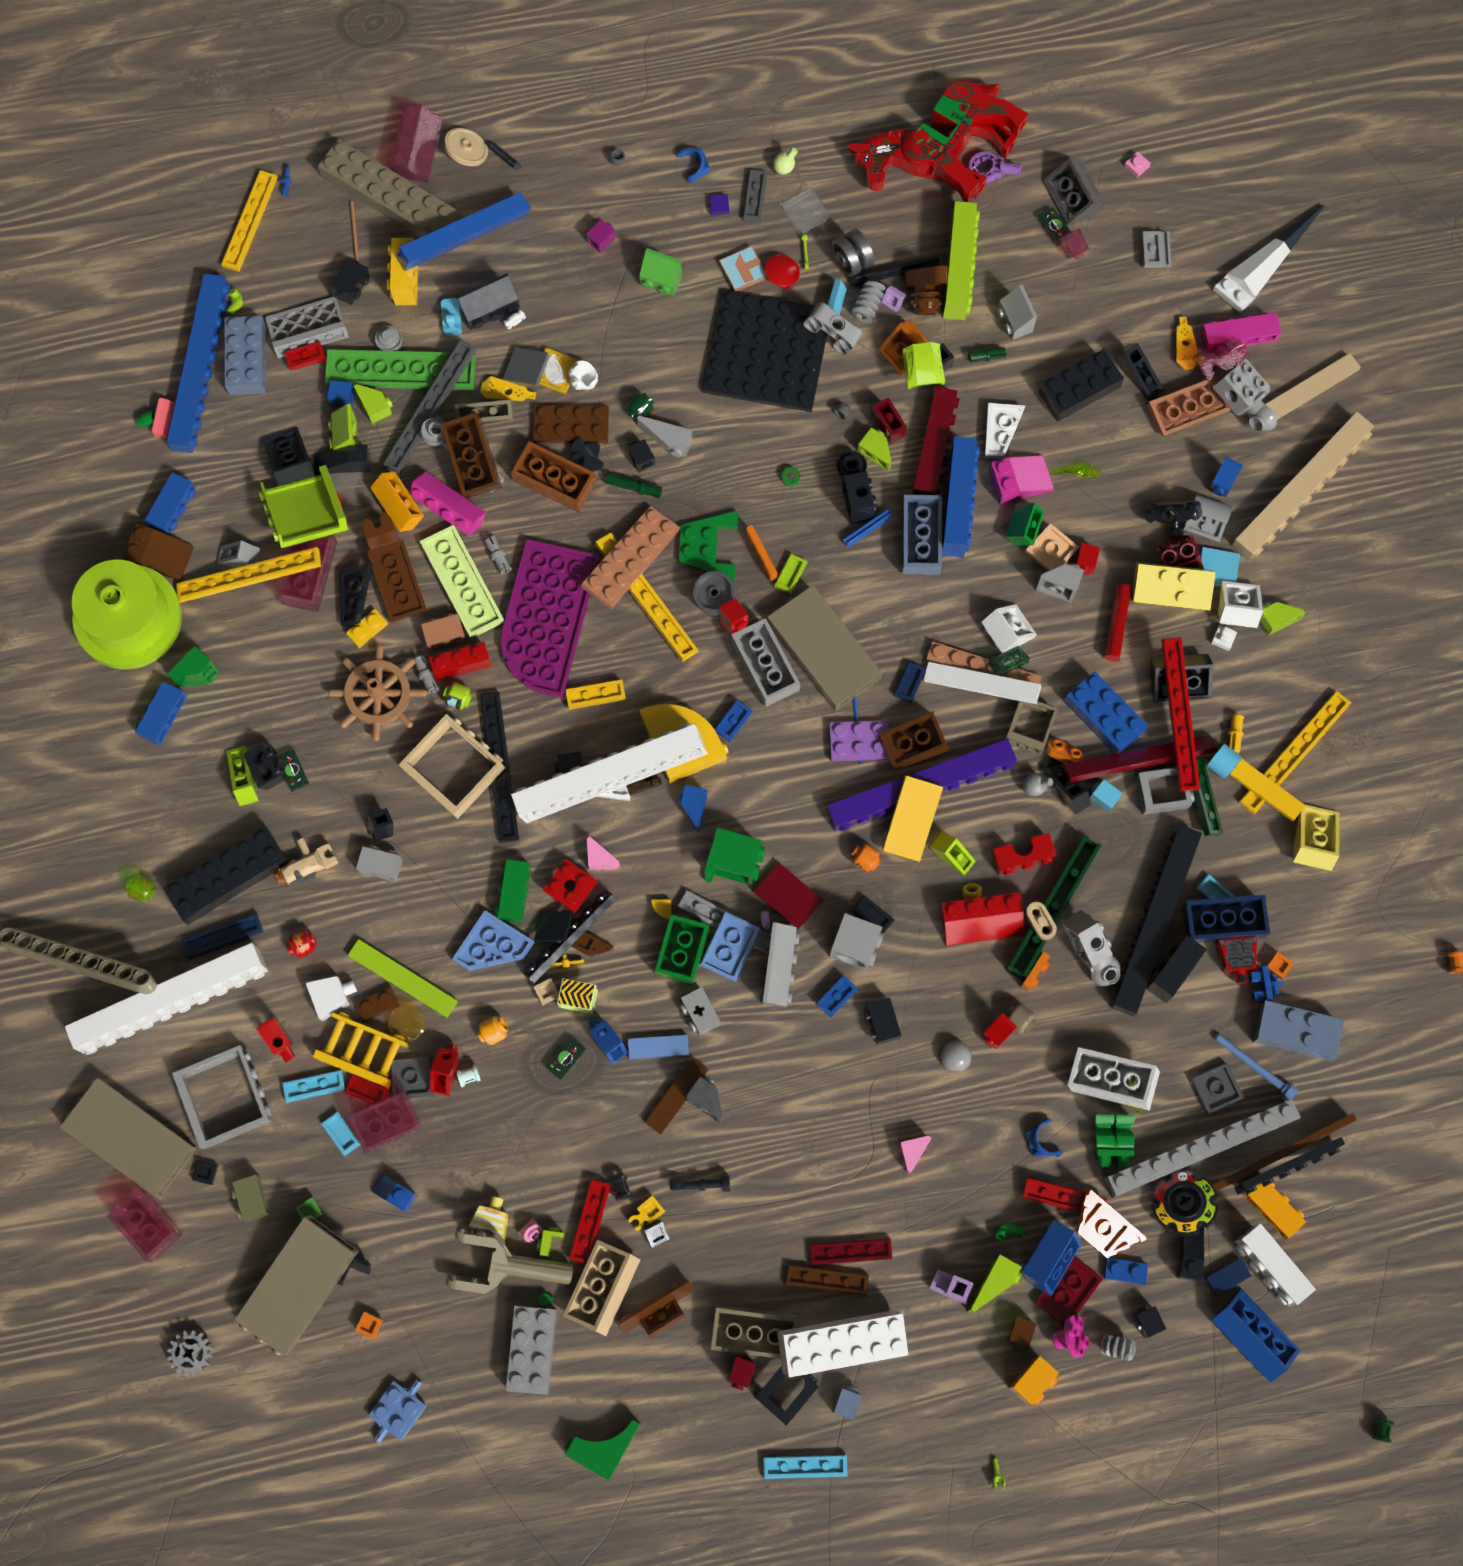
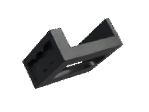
[755,1366,819,1426]

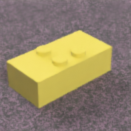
[1131,562,1216,610]

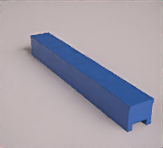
[396,192,531,271]

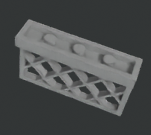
[265,297,349,358]

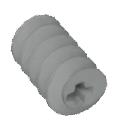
[852,281,886,323]

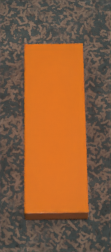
[746,525,777,582]

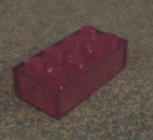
[277,534,337,612]

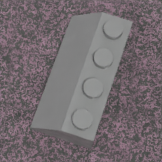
[763,922,800,1008]

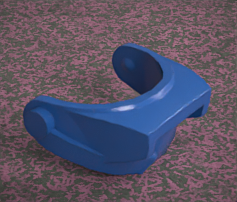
[677,148,710,183]
[1025,1118,1063,1157]

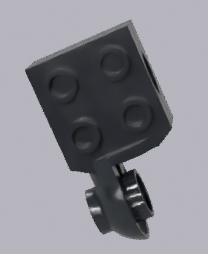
[836,451,877,524]

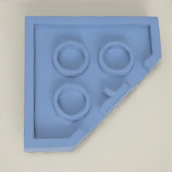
[452,910,535,971]

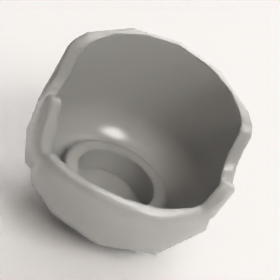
[940,1041,972,1072]

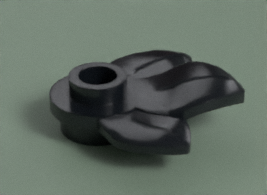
[569,438,604,472]

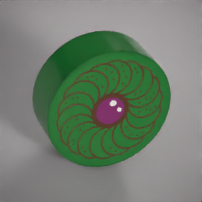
[782,467,800,487]

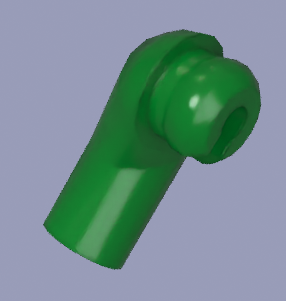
[994,1222,1025,1241]

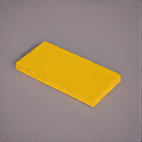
[882,776,943,862]

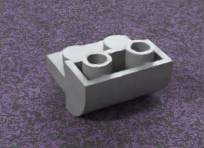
[1183,494,1232,542]

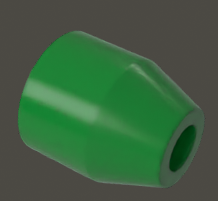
[136,411,155,428]

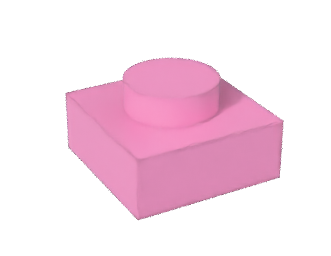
[1124,151,1151,178]

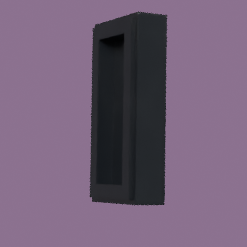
[852,895,895,933]

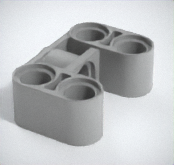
[803,302,862,355]

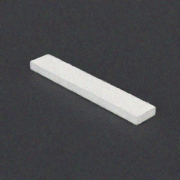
[924,662,1041,704]

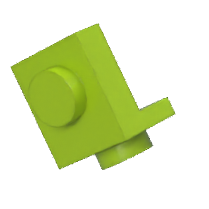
[537,1227,565,1257]

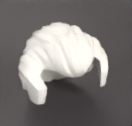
[568,360,598,390]

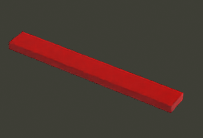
[1161,637,1200,792]

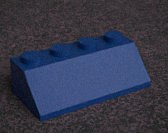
[1212,1289,1301,1383]

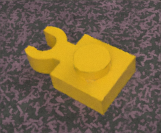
[628,1195,666,1231]

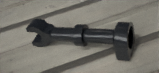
[670,1175,730,1192]

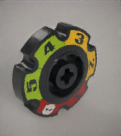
[1152,1171,1218,1237]

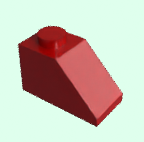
[719,598,748,633]
[982,1013,1017,1050]

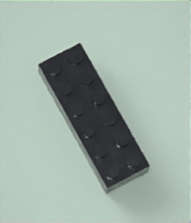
[163,826,289,925]

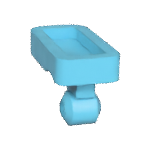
[441,298,462,336]

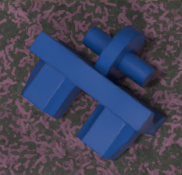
[1249,966,1284,1002]

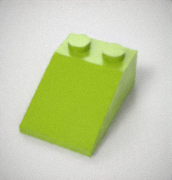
[967,1255,1023,1313]

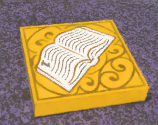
[539,348,580,395]

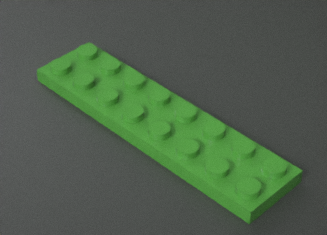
[325,349,476,390]

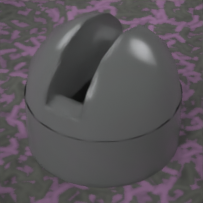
[610,149,625,166]
[834,403,850,420]

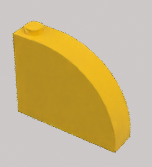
[639,704,729,783]

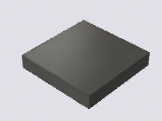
[503,347,550,388]
[391,1056,434,1100]
[1190,1062,1245,1115]

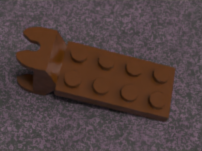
[363,513,427,623]

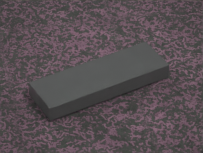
[743,169,768,223]

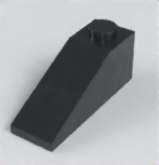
[1114,343,1165,401]
[314,444,371,475]
[1040,758,1091,814]
[1178,1227,1204,1281]

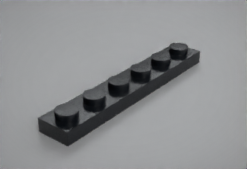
[523,890,617,983]
[1234,1137,1345,1195]

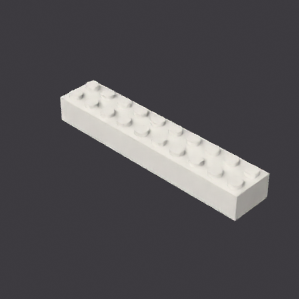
[511,724,708,823]
[65,943,268,1055]

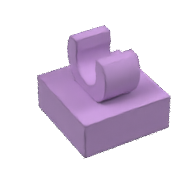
[881,285,906,312]

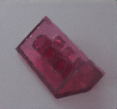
[390,102,443,183]

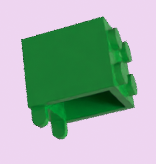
[705,828,765,886]

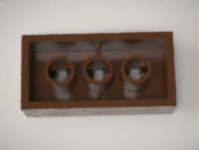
[441,413,502,499]

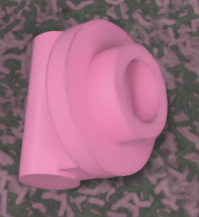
[518,1218,542,1242]

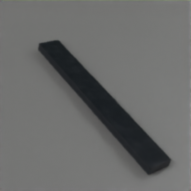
[480,691,520,843]

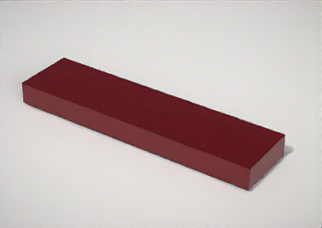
[809,1238,892,1265]

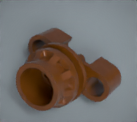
[904,266,948,316]

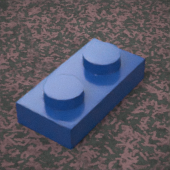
[715,700,753,743]
[816,975,858,1018]
[1104,1258,1148,1285]

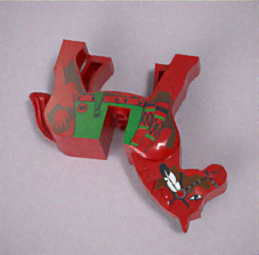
[848,81,1029,202]

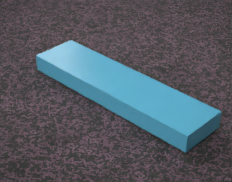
[763,1455,847,1479]

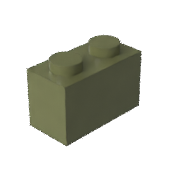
[231,1174,270,1223]

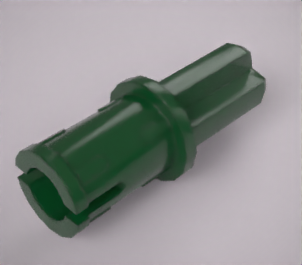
[969,347,1007,363]

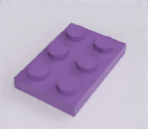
[829,721,889,761]

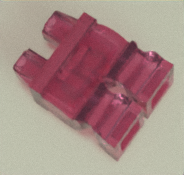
[1193,339,1250,382]

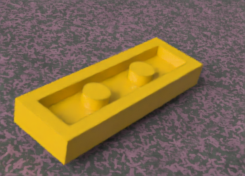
[566,680,626,710]

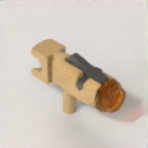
[274,838,338,887]

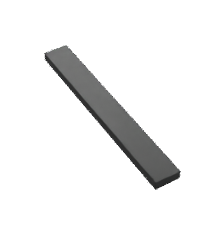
[382,339,477,475]

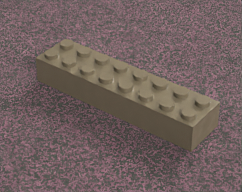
[318,139,460,237]

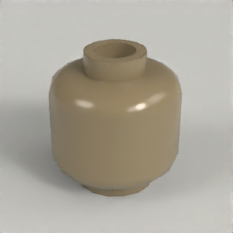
[1005,1004,1036,1034]

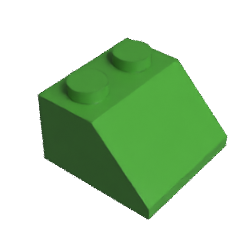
[639,248,682,296]

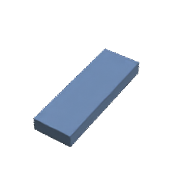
[628,1035,689,1060]

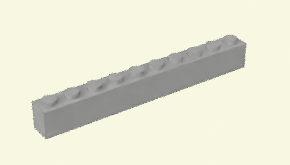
[1104,1099,1301,1198]

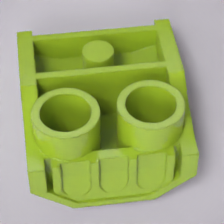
[902,342,945,389]

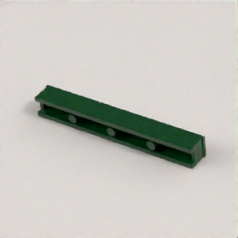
[1006,835,1102,981]

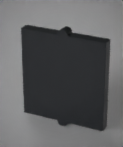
[534,911,573,943]

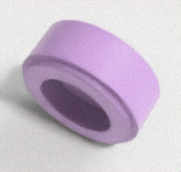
[760,911,771,931]

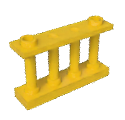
[313,1012,408,1089]

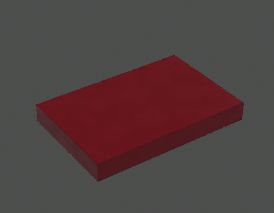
[753,863,824,930]
[1033,1256,1103,1326]

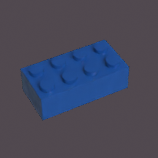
[1064,671,1148,754]

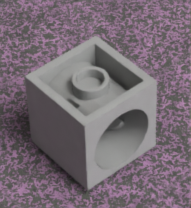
[830,913,884,971]

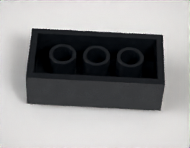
[1038,349,1124,422]

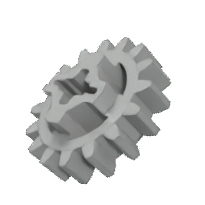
[167,1330,213,1376]

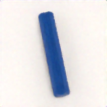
[843,509,892,547]

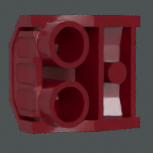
[1156,535,1204,569]

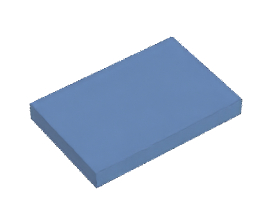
[700,911,761,982]

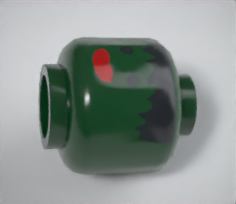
[627,393,654,420]

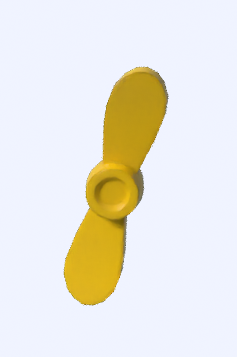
[549,955,584,969]

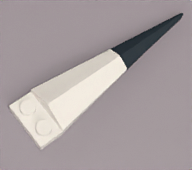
[1213,205,1324,313]

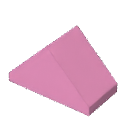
[587,836,620,870]
[899,1136,931,1174]

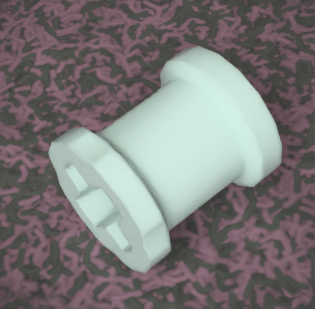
[456,1064,481,1087]

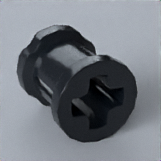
[610,1175,633,1201]

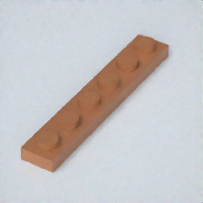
[926,641,1042,684]

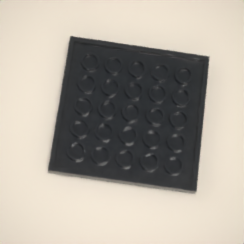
[703,290,828,412]

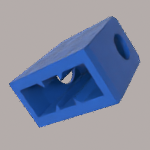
[588,1016,628,1065]

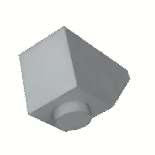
[217,541,260,567]

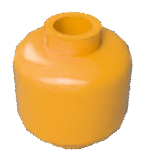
[477,1016,508,1045]

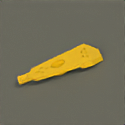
[1176,317,1200,370]
[480,376,536,401]

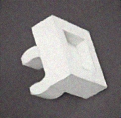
[1211,625,1237,651]

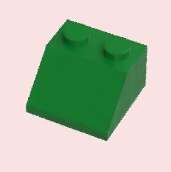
[168,646,219,688]

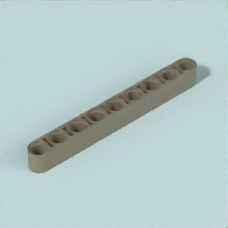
[0,927,157,994]

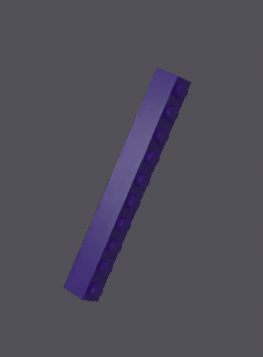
[827,739,1017,832]

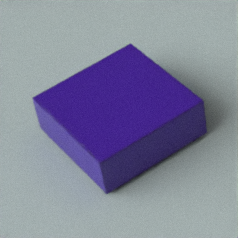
[710,194,730,215]

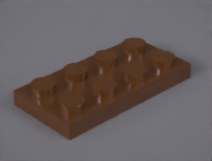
[533,405,609,444]

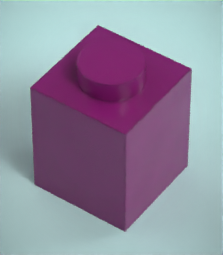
[586,219,615,253]

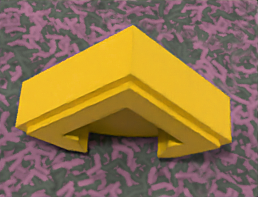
[652,900,671,920]

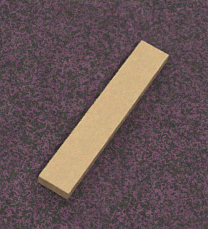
[1265,353,1361,420]

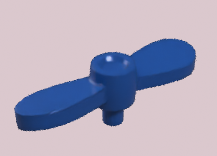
[279,165,291,197]

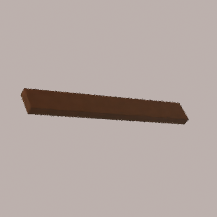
[1212,1113,1356,1192]

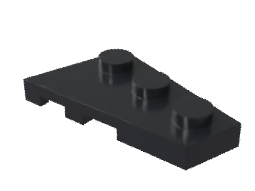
[338,563,373,627]

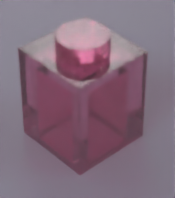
[1058,229,1089,260]

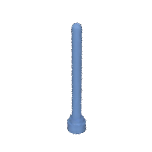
[1215,1034,1299,1101]

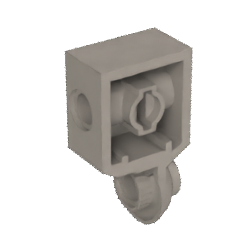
[1213,359,1277,432]
[1061,910,1121,986]

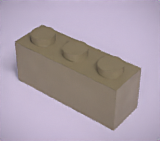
[455,400,515,423]

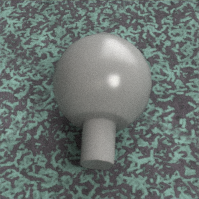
[1023,774,1053,796]

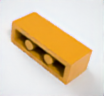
[370,472,424,532]
[1241,1183,1306,1240]

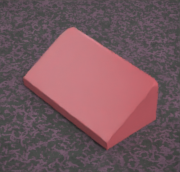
[152,398,176,438]

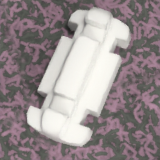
[503,310,526,329]

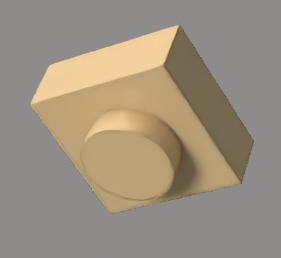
[534,978,559,1005]

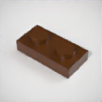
[355,987,400,1022]

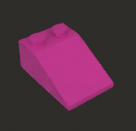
[989,455,1054,505]

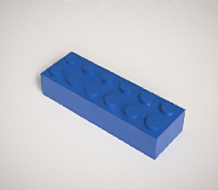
[942,436,980,558]

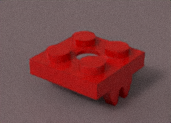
[543,859,598,913]

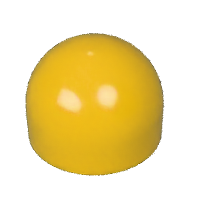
[962,883,982,900]

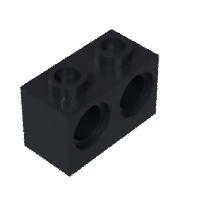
[244,743,286,790]

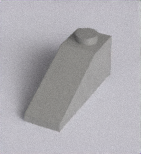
[637,415,692,457]

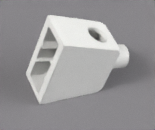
[306,976,357,1021]

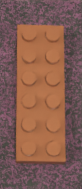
[581,506,680,609]

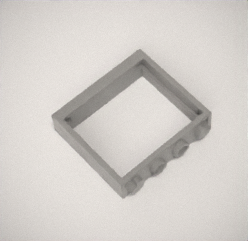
[172,1045,272,1150]

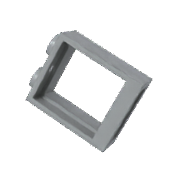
[1136,767,1194,815]

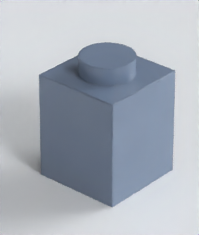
[833,1386,862,1420]

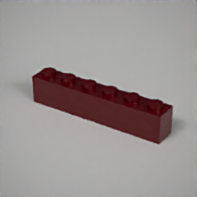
[913,386,960,495]

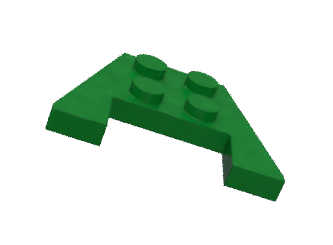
[679,511,738,583]

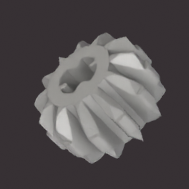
[1100,1334,1136,1361]

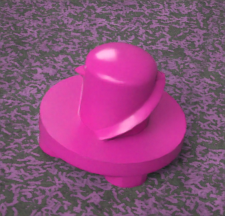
[1052,1315,1089,1358]

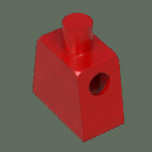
[256,1017,296,1063]
[430,1044,459,1096]

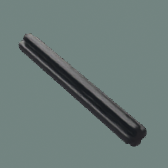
[851,256,939,286]

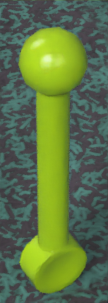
[801,234,809,270]

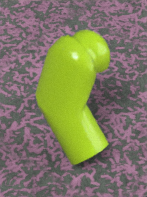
[226,288,243,317]

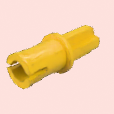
[1228,714,1244,753]

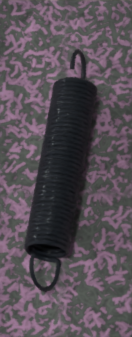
[485,140,521,170]

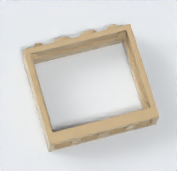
[399,714,505,819]

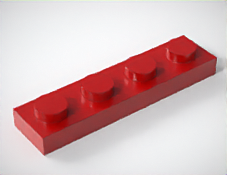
[1022,1177,1107,1213]
[569,1180,611,1264]

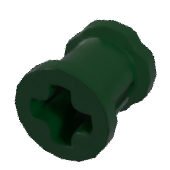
[1372,1418,1395,1443]

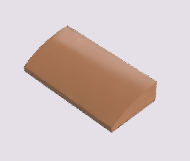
[1146,376,1231,436]

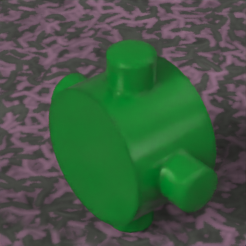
[536,1291,554,1309]

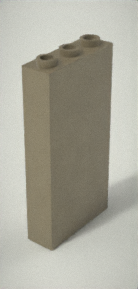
[767,585,882,711]
[60,1078,197,1199]
[235,1215,359,1356]

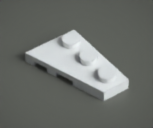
[985,403,1025,459]

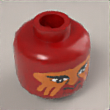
[286,930,317,959]

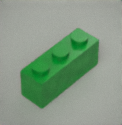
[495,859,531,924]

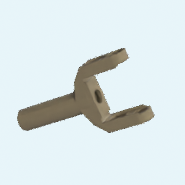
[446,1225,573,1294]

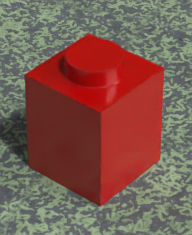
[1076,543,1100,575]

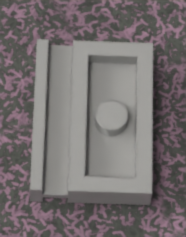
[1142,231,1171,268]

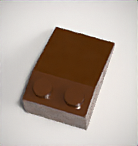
[122,524,194,581]
[879,711,950,769]

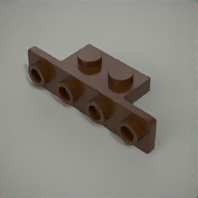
[617,1279,694,1339]

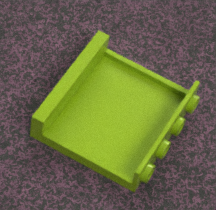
[258,465,348,548]

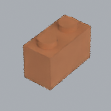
[421,613,466,651]

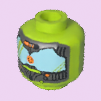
[443,682,473,710]

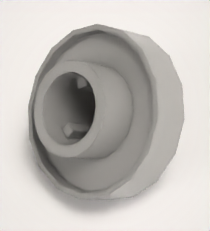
[375,326,403,351]
[420,418,445,446]

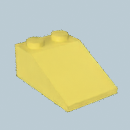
[1293,804,1339,871]

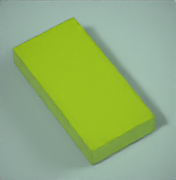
[774,553,808,595]

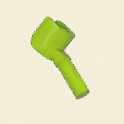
[992,1458,1006,1491]

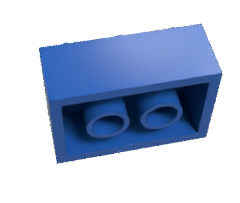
[1022,1220,1082,1296]

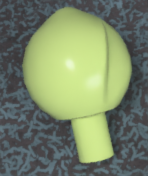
[773,148,798,175]

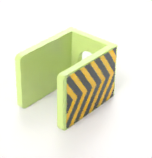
[557,978,598,1014]

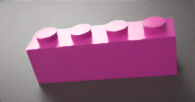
[1201,312,1281,352]
[409,472,486,536]

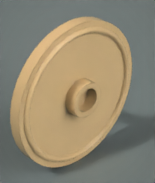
[444,128,488,166]

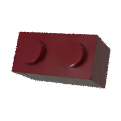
[871,397,907,444]
[728,1357,756,1391]

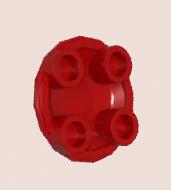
[764,254,800,289]

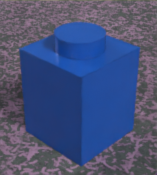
[325,381,355,407]

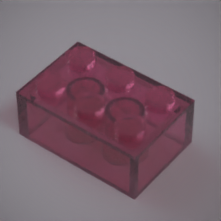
[348,1088,422,1153]
[107,1187,183,1263]

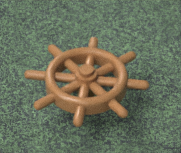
[328,645,428,741]

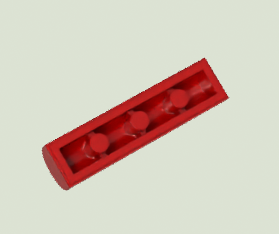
[1104,584,1132,662]

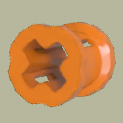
[1447,951,1463,974]

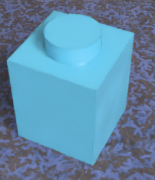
[1090,780,1123,813]

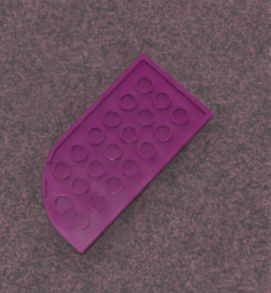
[501,539,600,699]

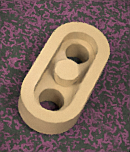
[1026,902,1057,940]

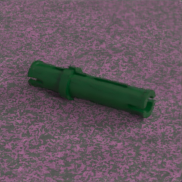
[605,472,663,499]

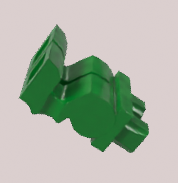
[1093,1114,1135,1168]

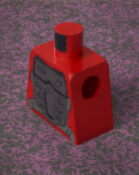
[1215,937,1257,984]

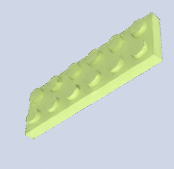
[420,525,504,639]

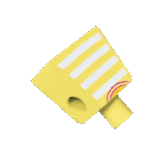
[469,1196,508,1241]

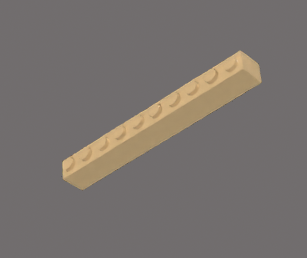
[1232,412,1374,560]

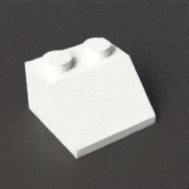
[1218,581,1263,628]
[982,604,1037,653]

